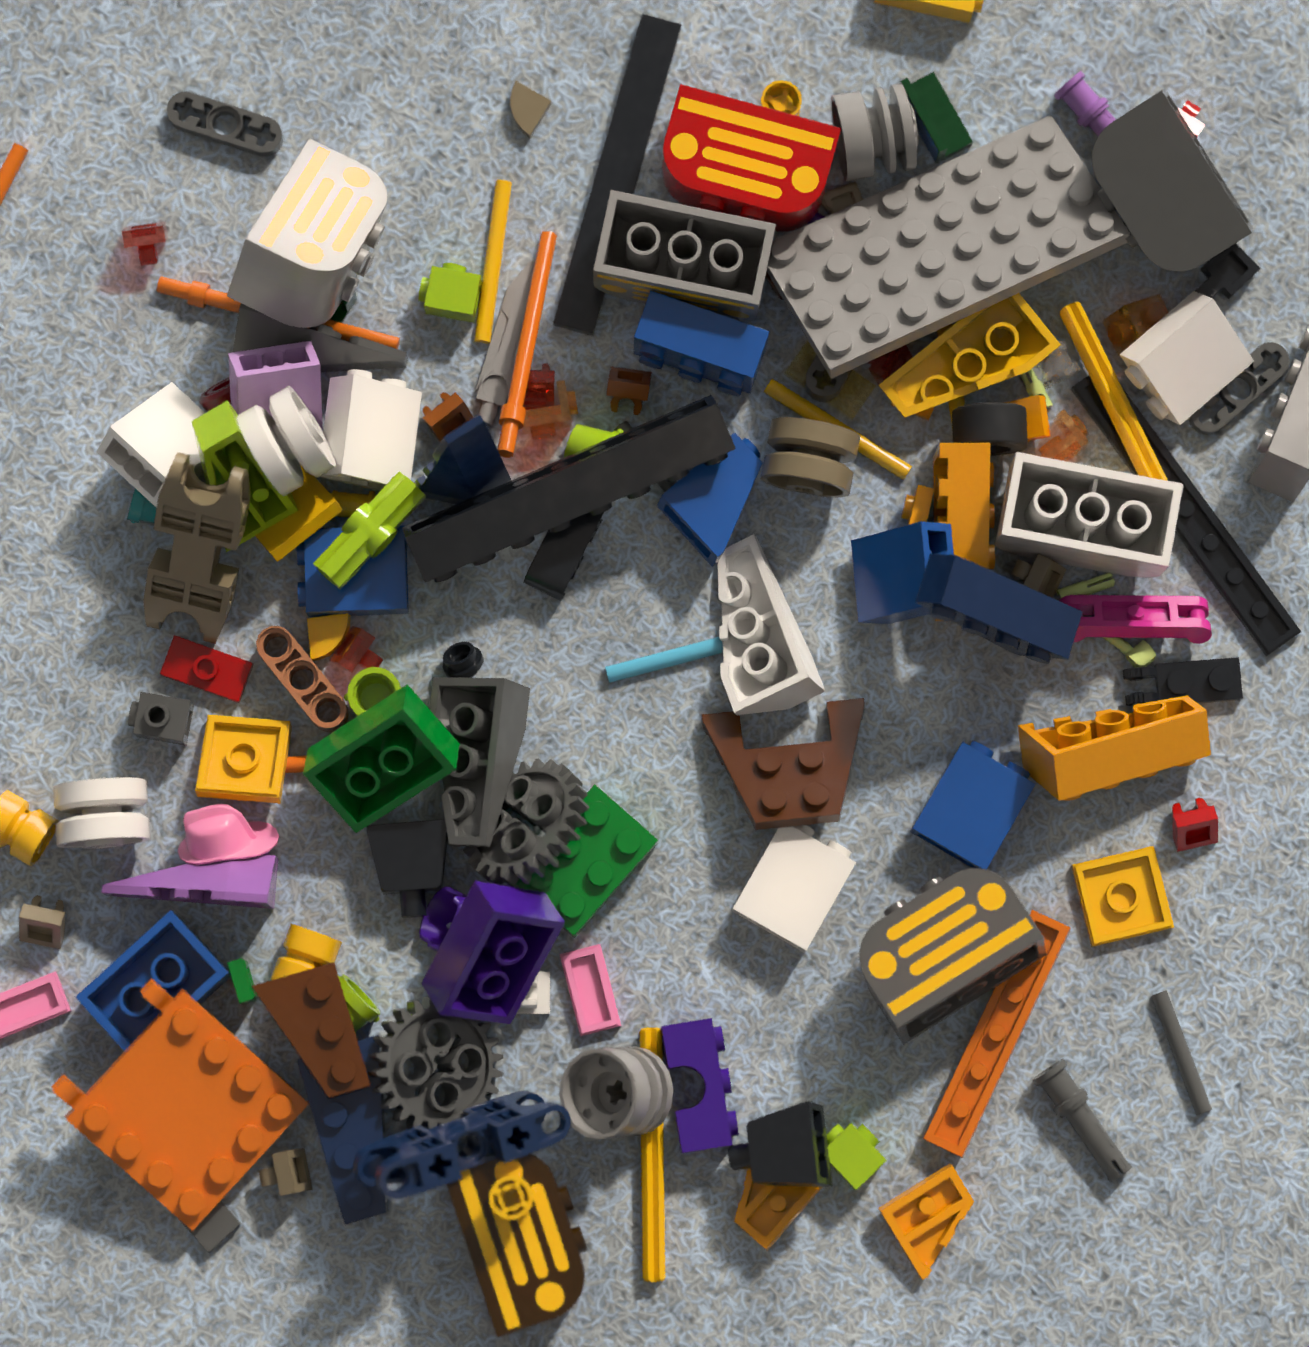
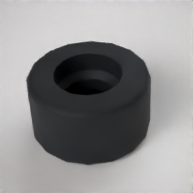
[952,402,1028,456]

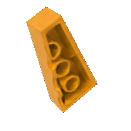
[933,443,995,621]
[1018,696,1211,801]

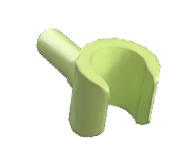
[1102,637,1156,668]

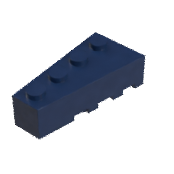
[915,554,1083,664]
[297,1035,388,1225]

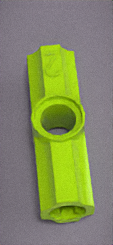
[313,472,426,590]

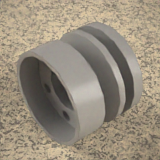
[831,83,918,181]
[559,1046,673,1139]

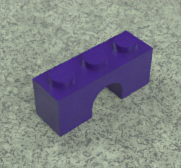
[661,1018,739,1154]

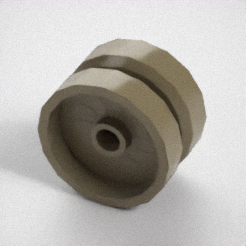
[760,417,861,498]

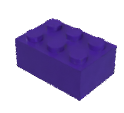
[421,881,565,1025]

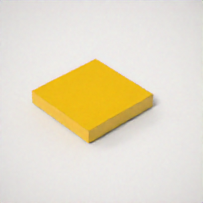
[255,463,343,562]
[195,715,292,804]
[1071,846,1174,947]

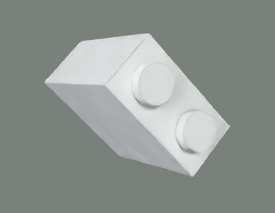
[1120,291,1254,425]
[319,369,422,491]
[96,382,205,508]
[732,825,856,953]

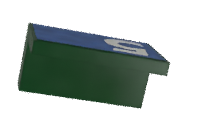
[900,72,973,164]

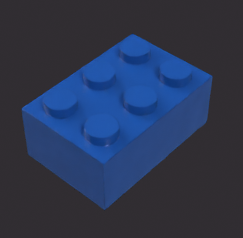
[633,290,770,396]
[75,910,231,1051]

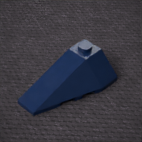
[414,414,511,504]

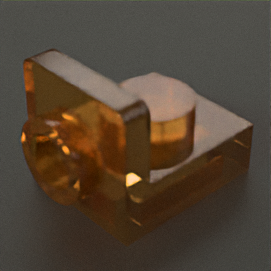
[1039,409,1089,462]

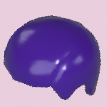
[419,887,467,952]

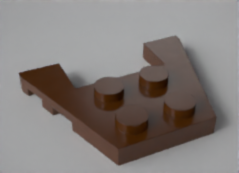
[702,698,865,830]

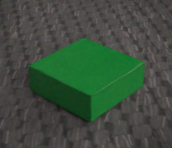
[227,958,258,1005]

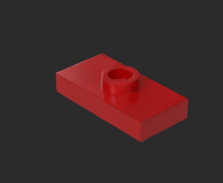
[160,635,254,703]

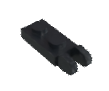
[1123,657,1243,706]

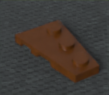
[251,962,370,1099]

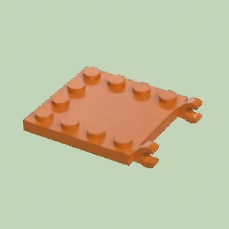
[51,978,309,1231]

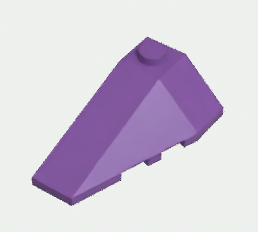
[101,852,279,909]

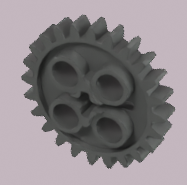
[463,758,589,887]
[368,996,503,1130]

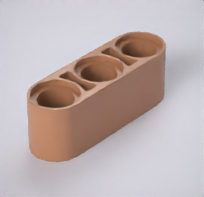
[256,626,349,733]

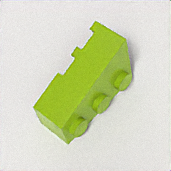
[191,400,298,552]

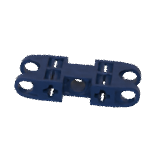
[353,1091,571,1199]

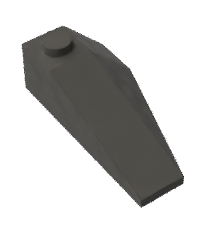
[233,303,408,373]
[429,677,530,847]

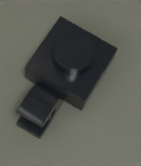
[1195,243,1261,300]

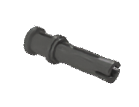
[1033,1059,1132,1182]

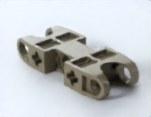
[143,452,251,644]

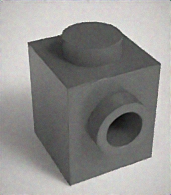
[128,692,194,746]

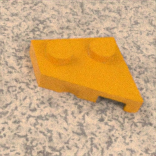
[878,1163,974,1280]
[734,1168,823,1251]

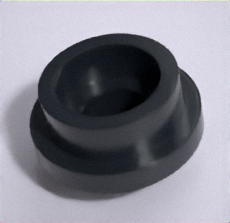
[442,642,484,678]

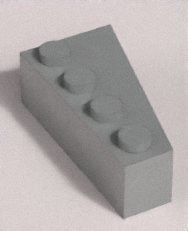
[1248,325,1309,502]

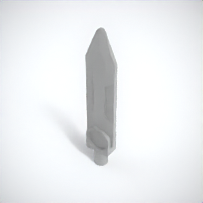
[476,261,535,427]

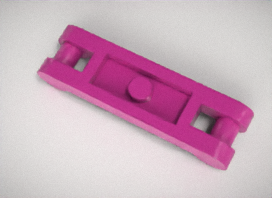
[1059,595,1212,644]

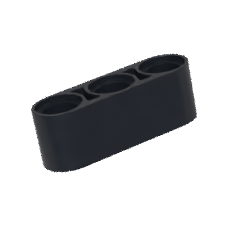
[523,512,604,601]

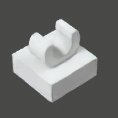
[517,971,550,1014]

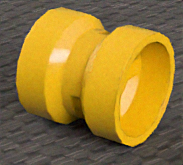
[760,80,802,116]
[489,1176,534,1220]

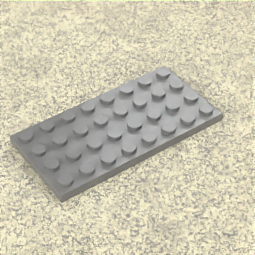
[757,115,1130,379]

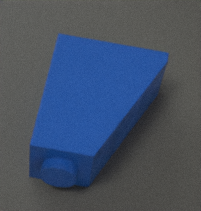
[656,432,763,567]

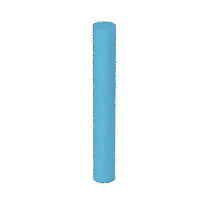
[605,637,723,683]

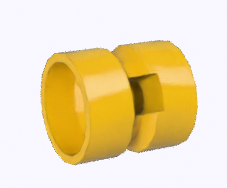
[0,790,59,867]
[270,924,342,980]

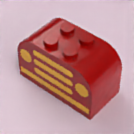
[662,84,841,232]

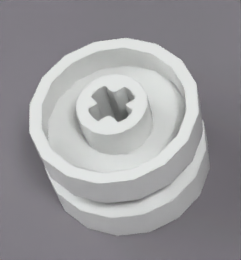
[237,386,336,496]
[53,778,151,849]

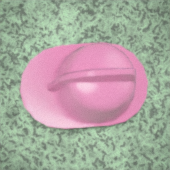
[178,803,279,865]

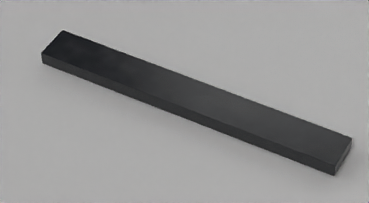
[553,13,682,336]
[1071,375,1301,657]

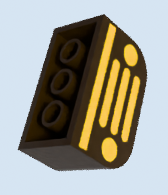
[446,1154,588,1338]

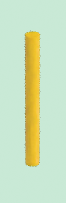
[474,180,512,344]
[764,378,912,480]

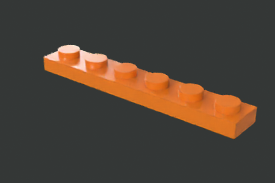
[923,910,1071,1158]

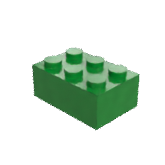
[303,684,460,833]
[515,784,658,939]

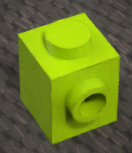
[418,263,482,323]
[826,1123,887,1190]

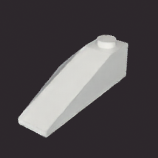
[717,534,825,715]

